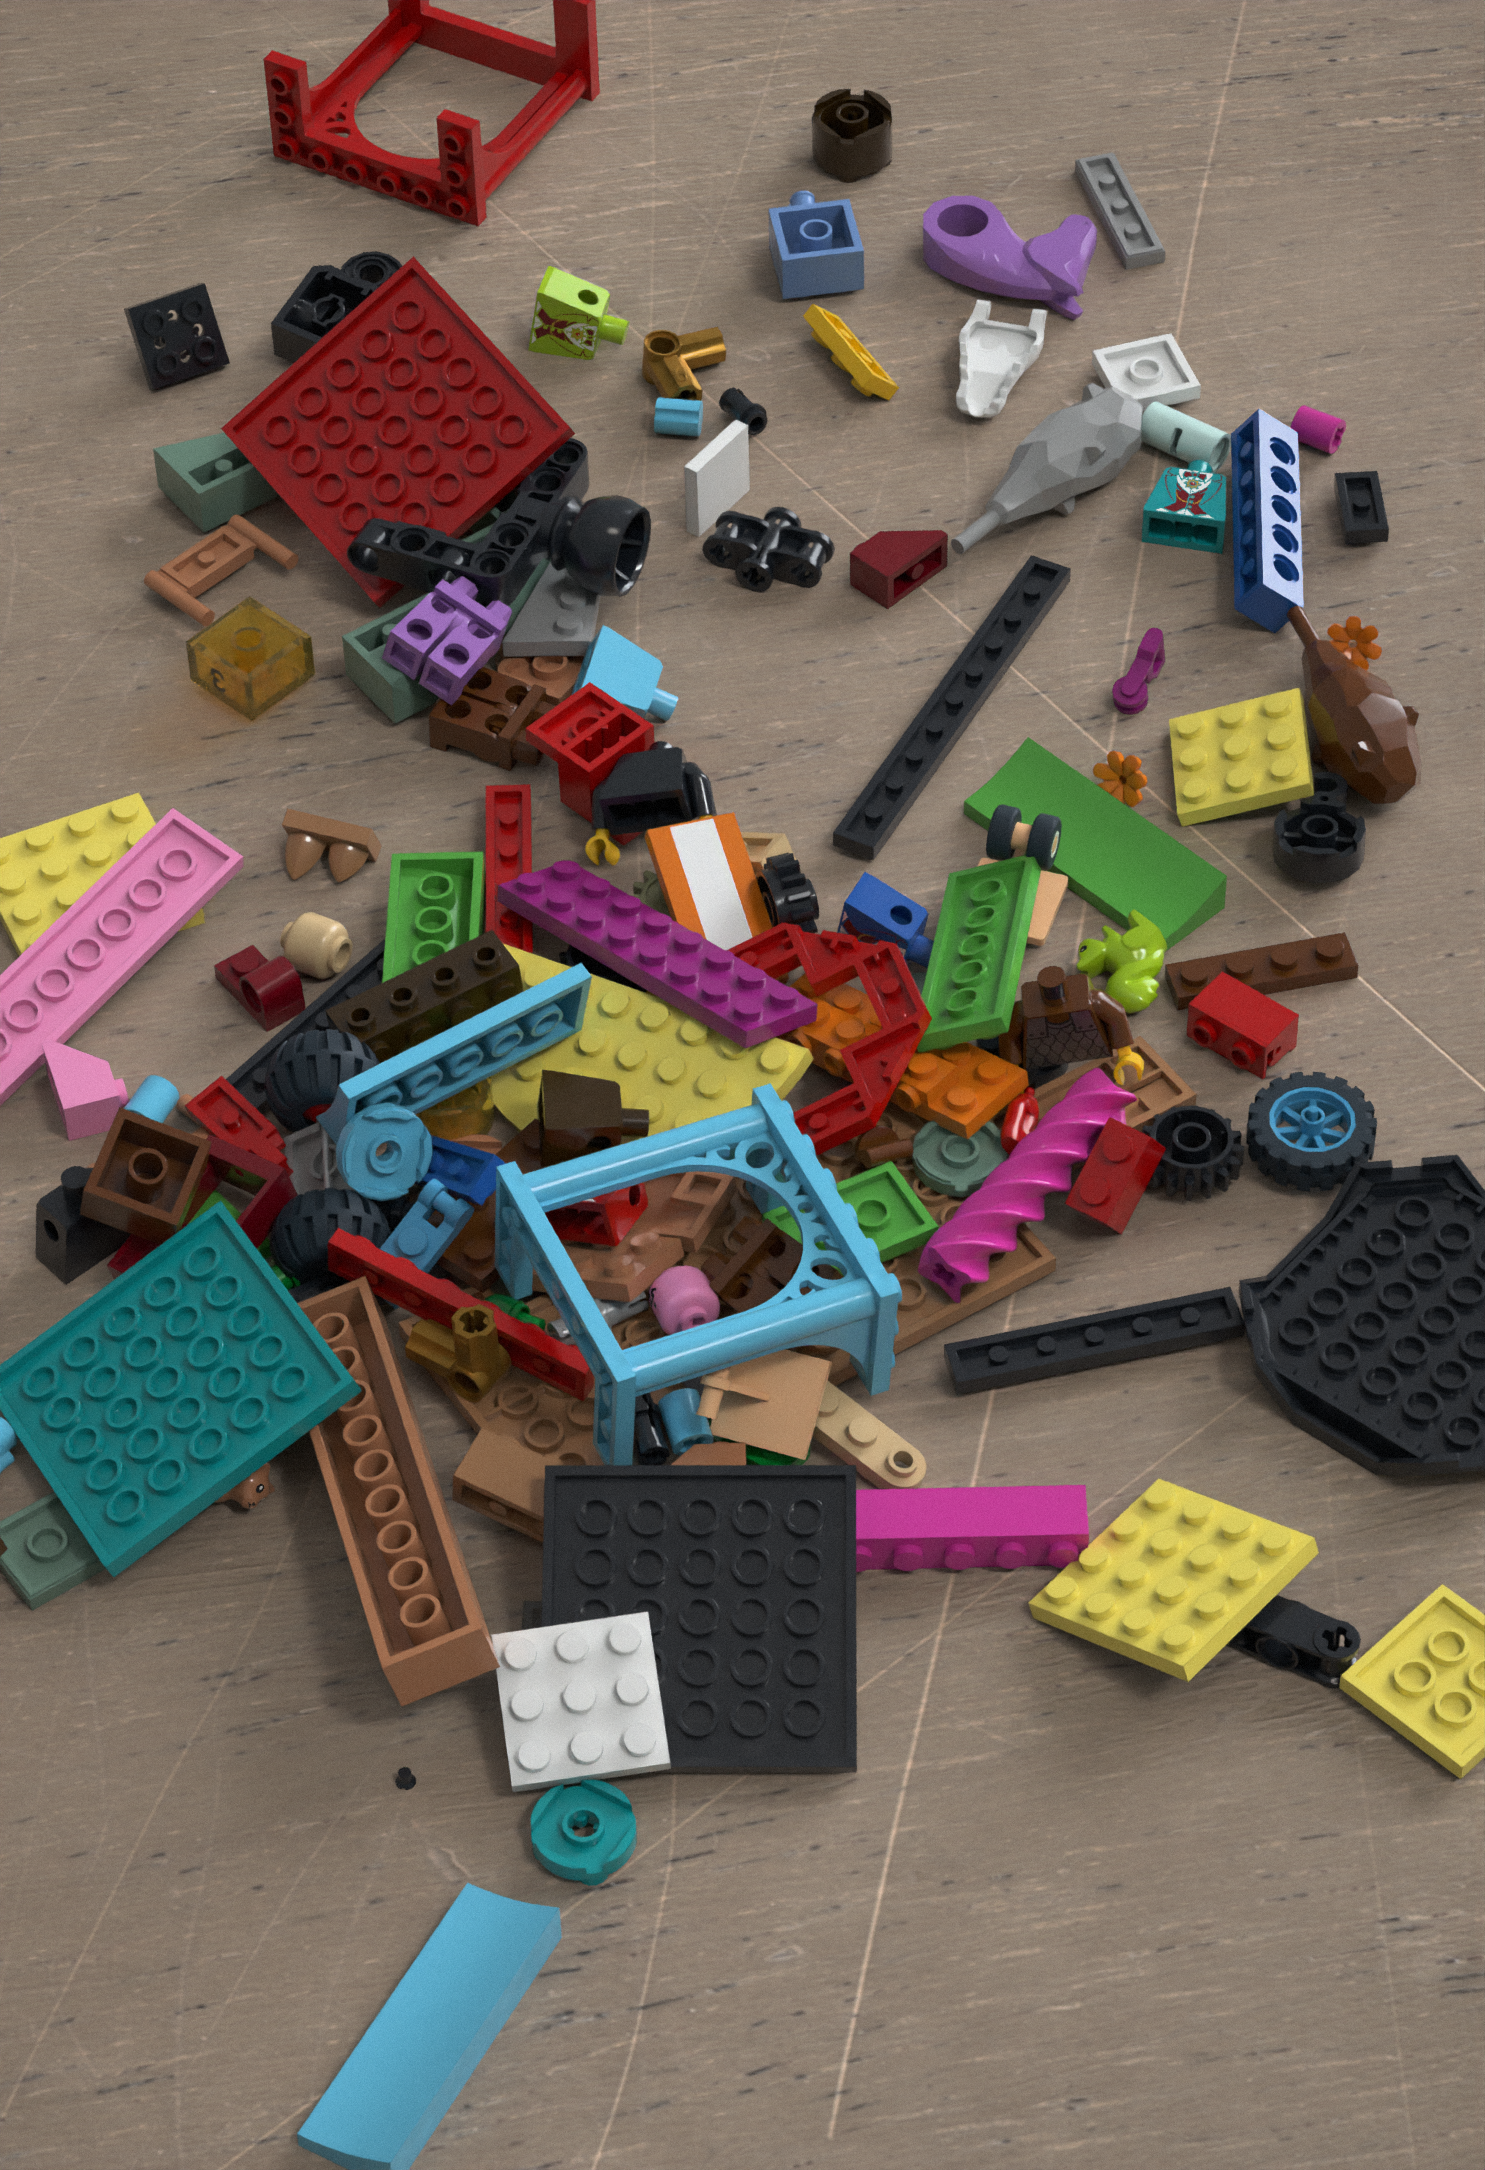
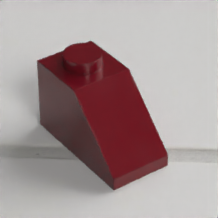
[850,530,948,609]

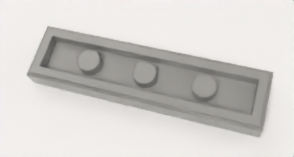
[1075,152,1165,270]

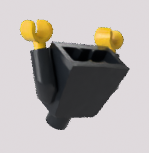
[585,741,717,866]

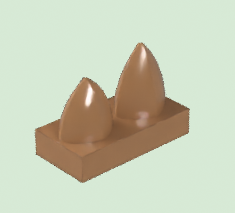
[282,809,382,882]

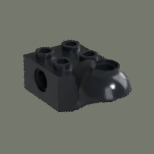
[271,251,402,363]

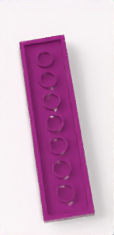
[498,860,818,1049]

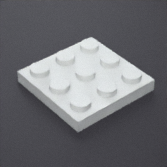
[491,1612,671,1792]

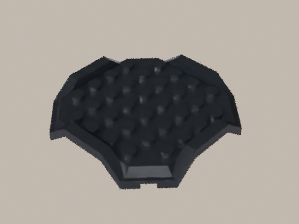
[1238,1155,1485,1476]

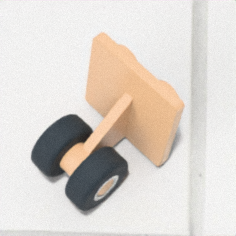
[977,804,1068,946]

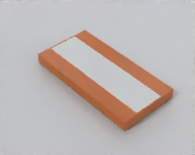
[644,812,789,984]

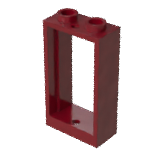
[107,1135,298,1279]

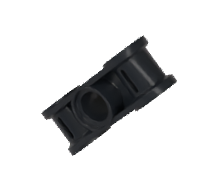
[1226,1595,1361,1689]

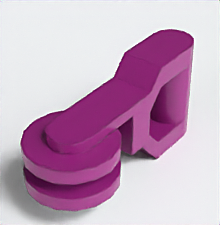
[1112,627,1166,715]

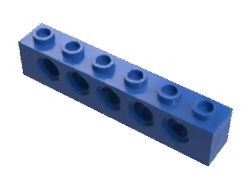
[1231,409,1304,633]

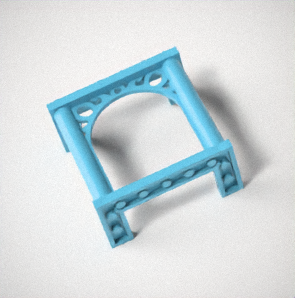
[495,1083,902,1465]

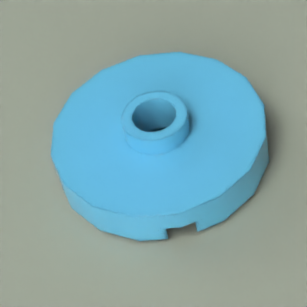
[336,1102,433,1201]

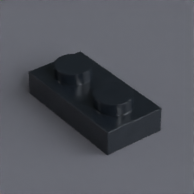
[1334,471,1389,544]

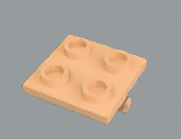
[696,1349,832,1460]

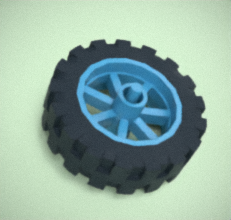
[1246,1072,1377,1192]

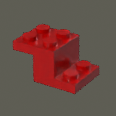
[525,682,654,846]

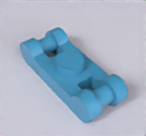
[380,1178,474,1309]

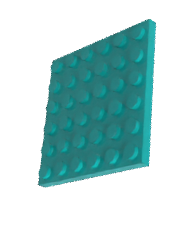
[0,1200,362,1577]

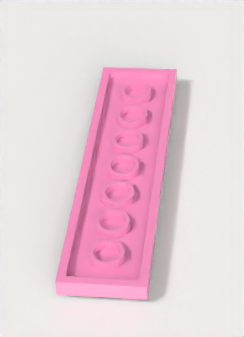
[0,808,243,1106]

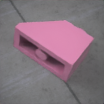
[42,1040,129,1141]

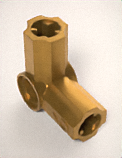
[641,326,726,401]
[405,1304,512,1402]

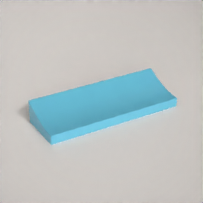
[316,963,592,1145]
[297,1883,562,2170]

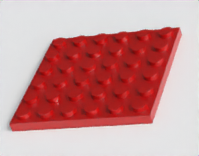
[221,256,575,608]

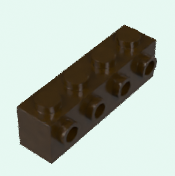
[325,930,524,1064]

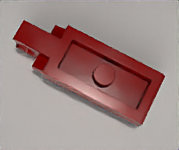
[185,1076,294,1177]

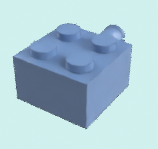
[768,190,864,299]

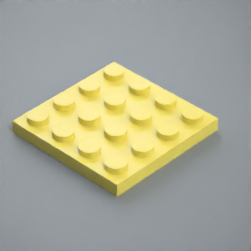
[0,793,205,956]
[1028,1478,1319,1682]

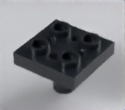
[124,283,230,390]

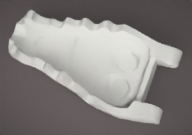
[956,299,1047,419]

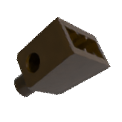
[537,1070,649,1167]

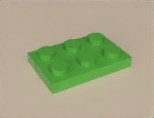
[762,1161,939,1277]

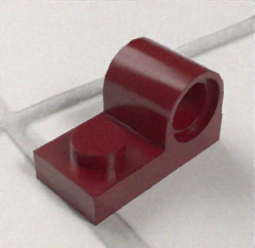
[214,945,306,1032]

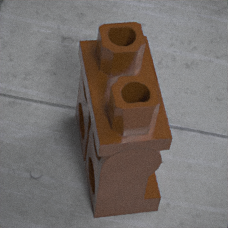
[429,667,556,771]
[701,1216,844,1353]

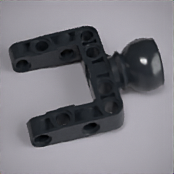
[347,438,651,608]

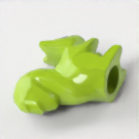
[1077,909,1167,1013]

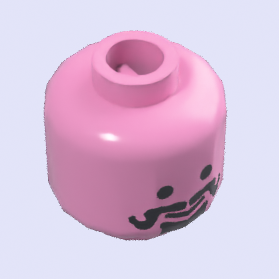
[648,1265,720,1335]

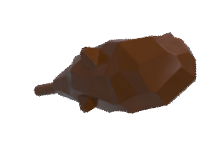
[1287,606,1422,804]

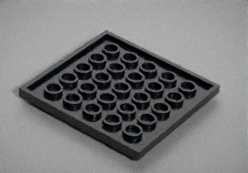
[541,1465,857,1773]

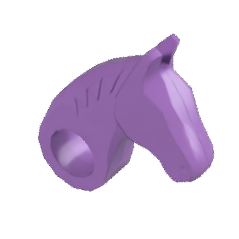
[923,196,1097,320]

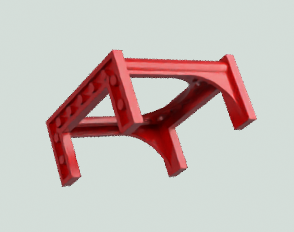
[263,0,600,227]

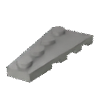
[502,562,600,657]

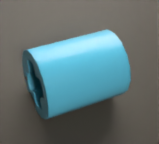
[654,397,703,437]
[124,1075,180,1123]
[658,1388,714,1456]

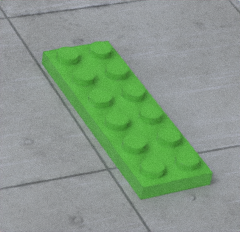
[917,855,1041,1053]

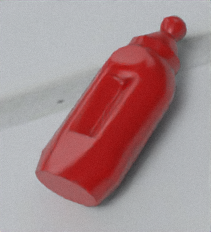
[1000,1087,1039,1155]

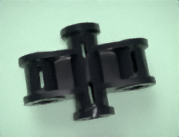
[702,507,835,592]

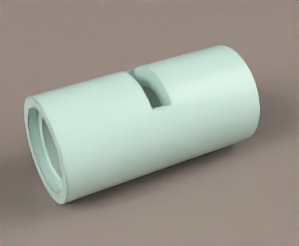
[1141,401,1231,473]

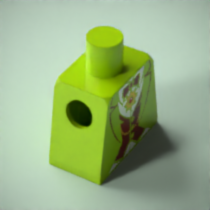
[528,266,629,360]

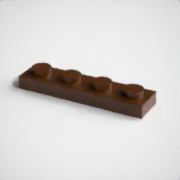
[1165,932,1359,1011]

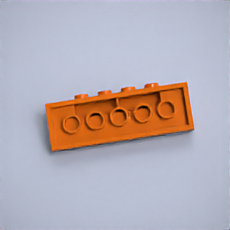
[775,973,1029,1140]

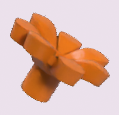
[1327,616,1382,670]
[1093,751,1147,807]

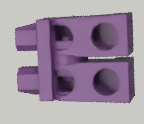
[382,576,512,705]

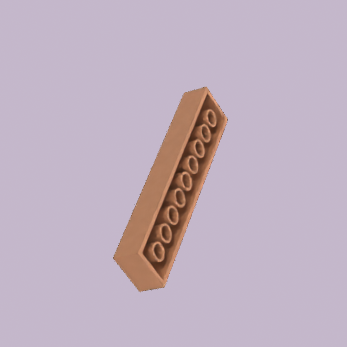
[297,1276,500,1707]

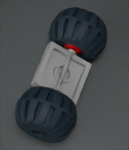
[264,1029,391,1285]

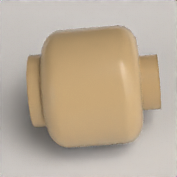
[280,912,353,979]

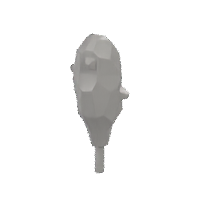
[951,383,1143,554]

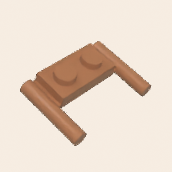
[144,514,299,626]

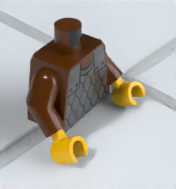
[998,966,1144,1094]

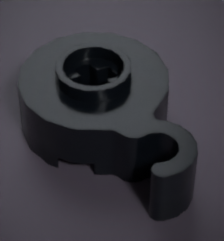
[1273,772,1366,883]

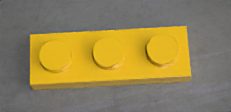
[803,304,899,401]

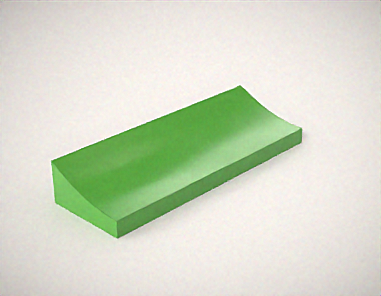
[964,737,1227,950]
[382,851,486,1089]

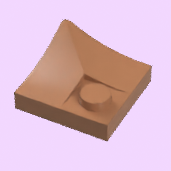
[628,1171,737,1253]

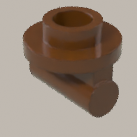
[855,1125,914,1171]

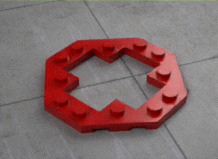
[728,923,932,1156]

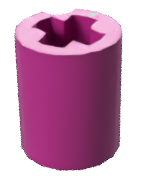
[1290,405,1346,454]

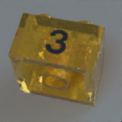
[186,596,315,721]

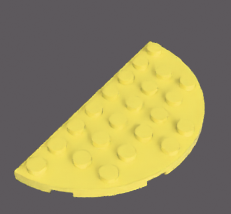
[481,944,814,1145]

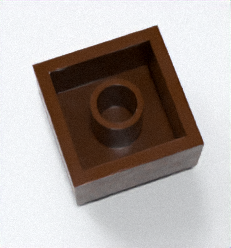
[80,1107,212,1245]

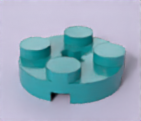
[531,1779,637,1886]

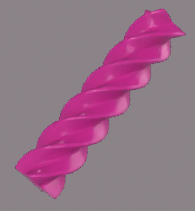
[918,1068,1137,1303]

